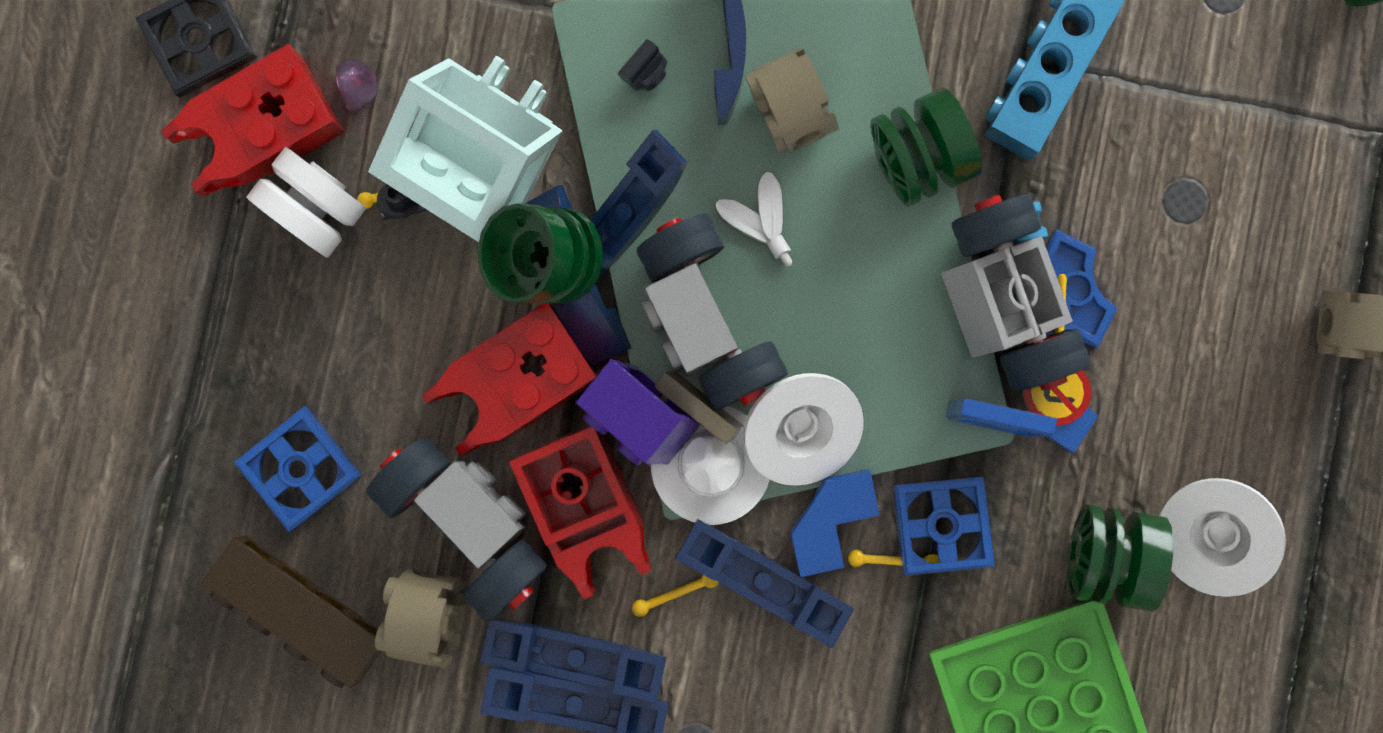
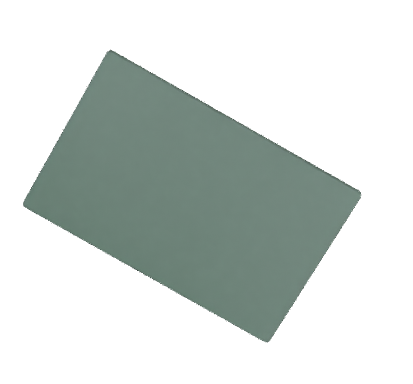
[552,0,1014,520]

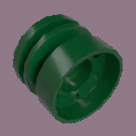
[870,87,982,207]
[477,203,603,304]
[1067,504,1173,612]

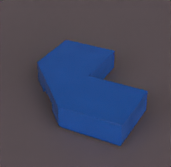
[790,469,880,577]

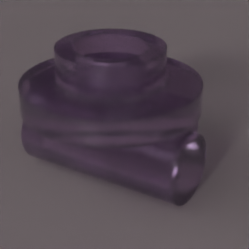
[335,60,378,111]

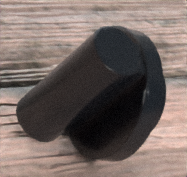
[618,39,667,91]
[377,184,427,221]

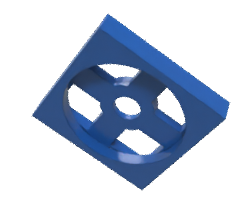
[946,398,1057,438]
[234,406,362,532]
[892,477,995,576]

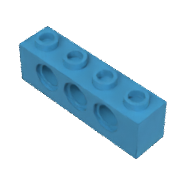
[983,0,1125,161]

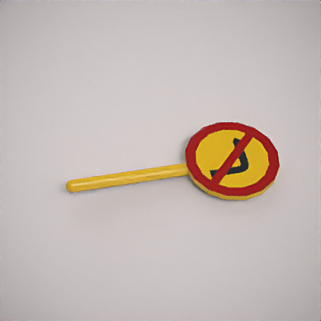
[1023,274,1092,426]

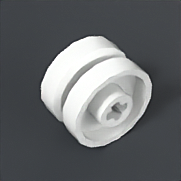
[246,146,367,258]

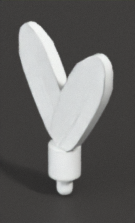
[716,172,792,266]

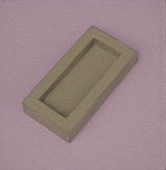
[654,370,744,444]

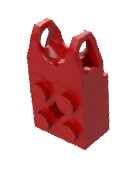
[161,44,345,196]
[421,303,597,456]
[509,425,652,599]

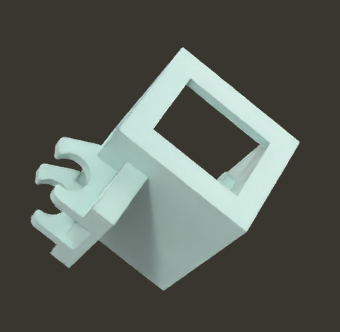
[368,56,563,242]

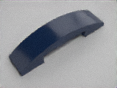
[714,0,746,125]
[590,130,688,277]
[526,185,632,366]
[675,518,854,648]
[480,618,667,703]
[480,667,669,733]

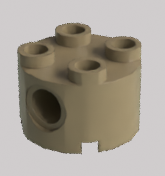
[745,47,839,154]
[1316,290,1383,360]
[375,568,468,669]

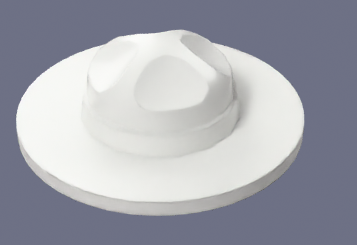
[743,373,864,485]
[651,406,770,525]
[1160,478,1286,597]

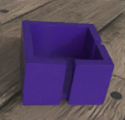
[576,359,701,465]

